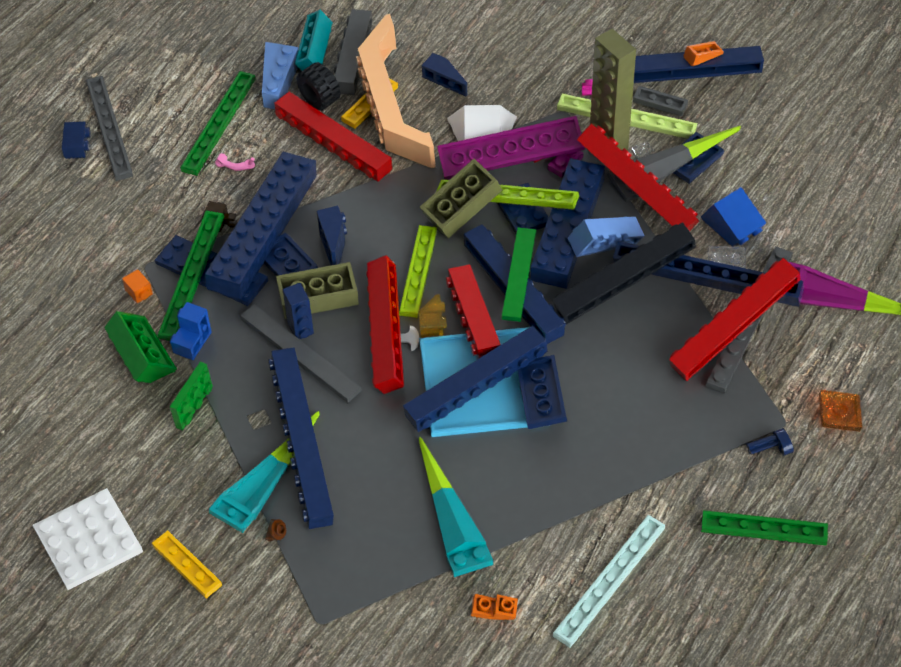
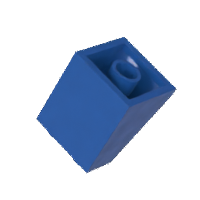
[701,187,766,247]

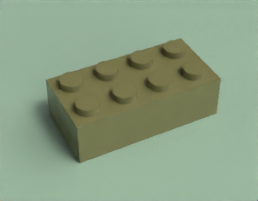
[420,159,502,239]
[276,262,359,319]

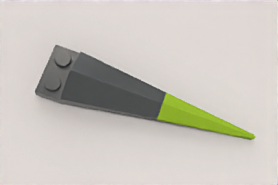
[608,126,741,202]

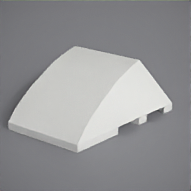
[447,105,517,141]

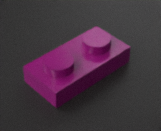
[548,151,584,178]

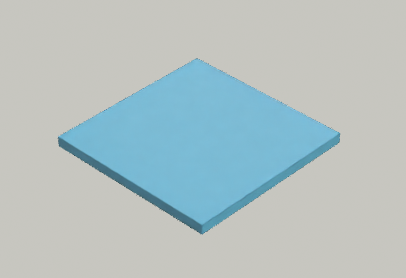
[419,327,529,437]

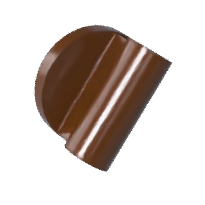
[265,519,286,541]

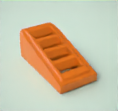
[684,41,724,66]

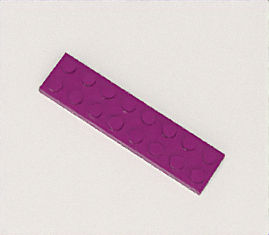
[437,115,585,180]

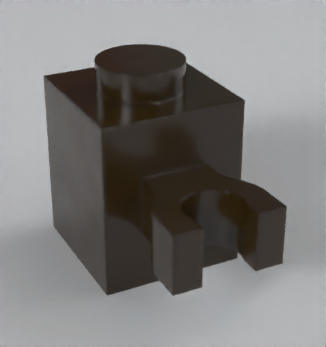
[202,201,238,232]

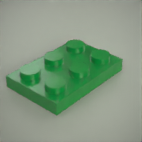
[170,362,213,431]

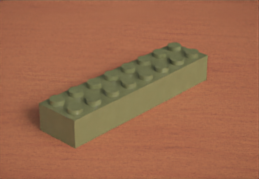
[590,29,636,151]

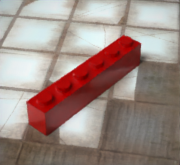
[446,264,501,359]

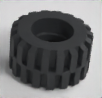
[296,62,341,111]

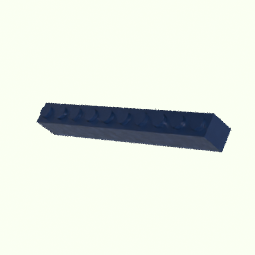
[613,241,804,307]
[268,347,334,529]

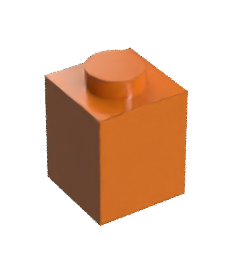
[122,269,153,303]

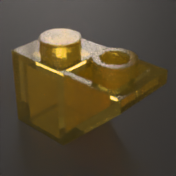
[419,294,447,338]

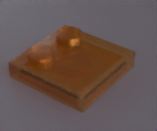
[819,390,862,432]

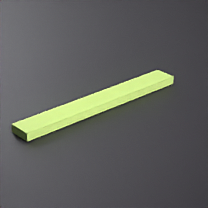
[557,94,698,139]

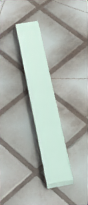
[553,515,665,648]

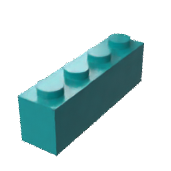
[295,9,333,71]

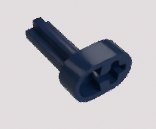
[746,428,794,456]

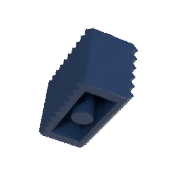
[62,121,91,159]

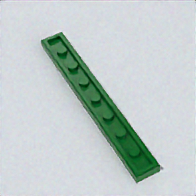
[180,71,256,176]
[157,210,224,341]

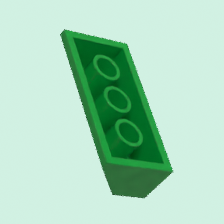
[104,311,177,383]

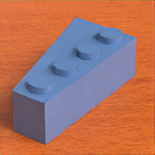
[262,42,298,109]
[568,217,645,257]

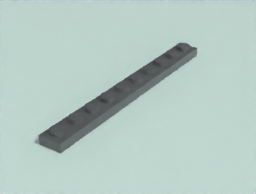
[706,246,793,393]

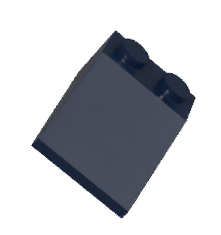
[316,205,347,266]

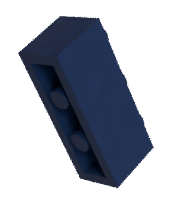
[283,283,314,339]

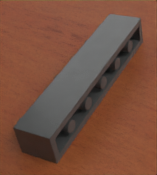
[334,9,372,95]

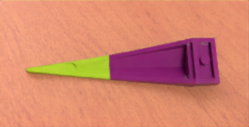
[789,262,901,315]

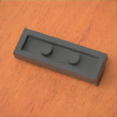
[633,86,688,116]

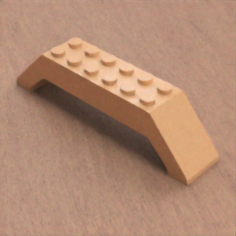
[356,14,436,168]

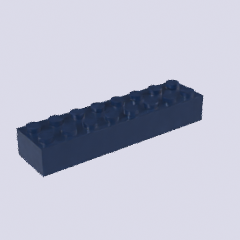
[531,158,605,289]

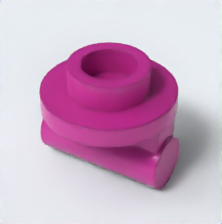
[582,79,593,96]

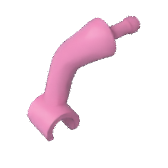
[215,153,255,171]

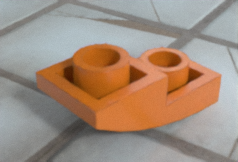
[471,594,518,620]

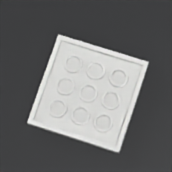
[33,488,143,590]

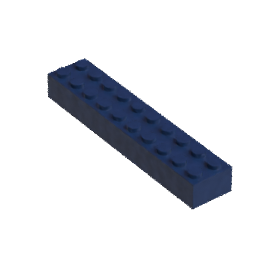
[205,151,317,299]

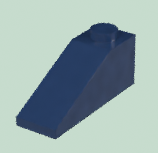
[422,53,468,97]

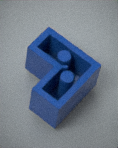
[170,302,212,360]

